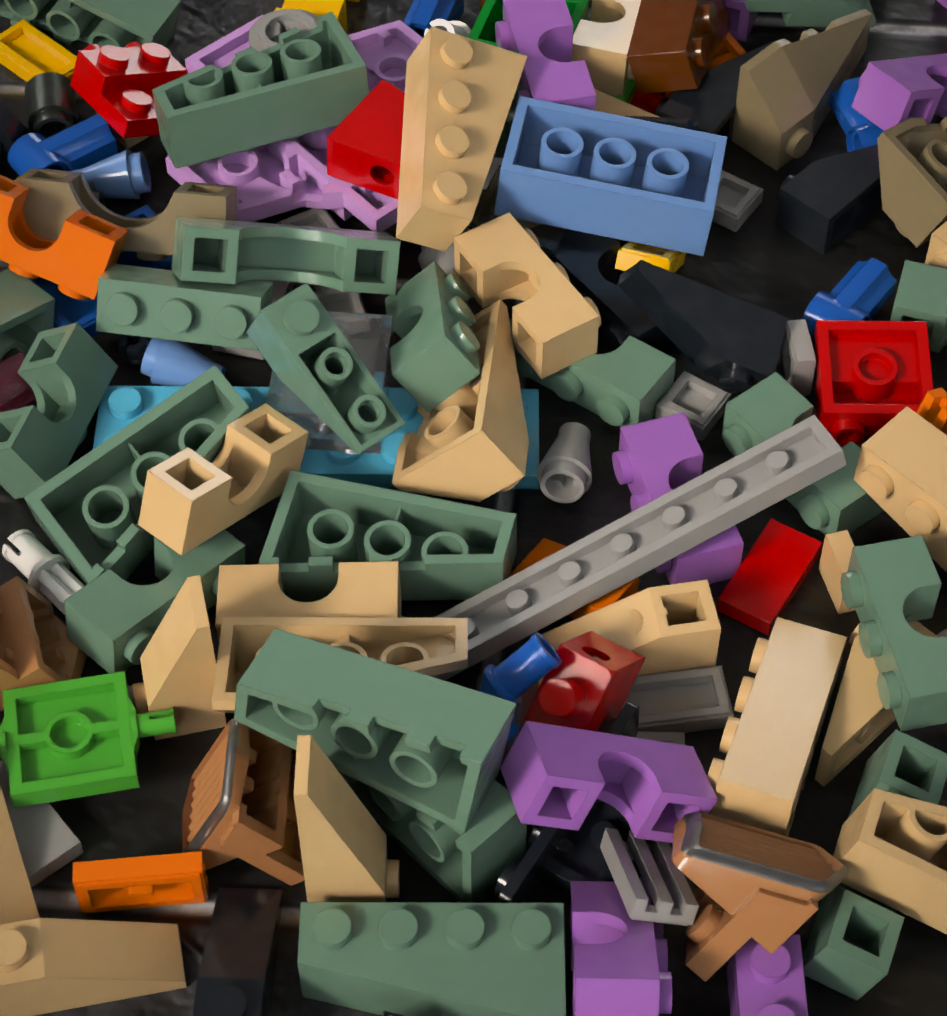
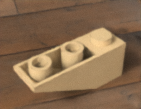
[529,579,721,688]

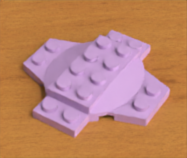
[165,14,423,232]

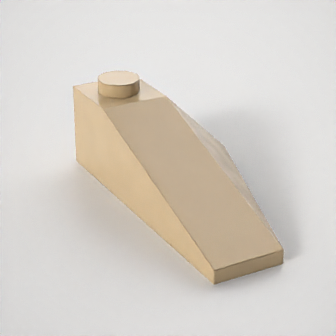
[212,617,468,713]

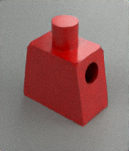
[327,79,405,199]
[524,631,646,732]

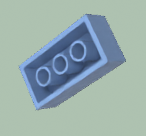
[494,96,727,256]

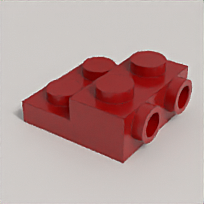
[70,41,187,138]
[814,320,933,446]

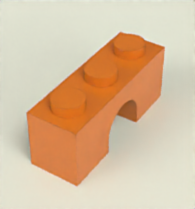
[0,175,129,300]

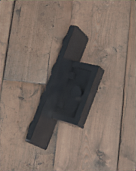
[495,701,639,903]

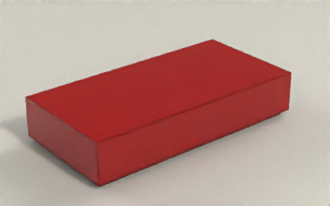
[716,518,823,635]

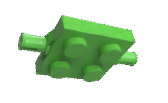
[0,671,177,808]

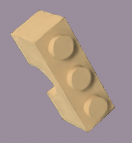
[572,0,641,97]
[454,212,601,379]
[138,403,309,556]
[215,561,402,641]

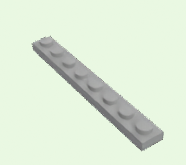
[433,415,847,681]

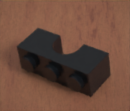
[538,228,677,353]

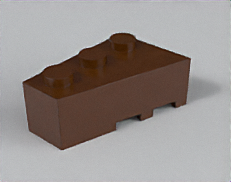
[627,0,732,94]

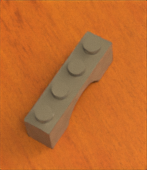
[16,168,238,261]

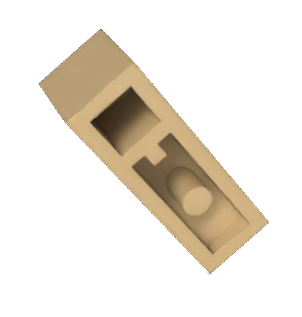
[132,575,227,740]
[815,621,938,787]
[0,918,187,1016]

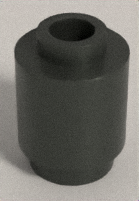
[24,72,78,138]

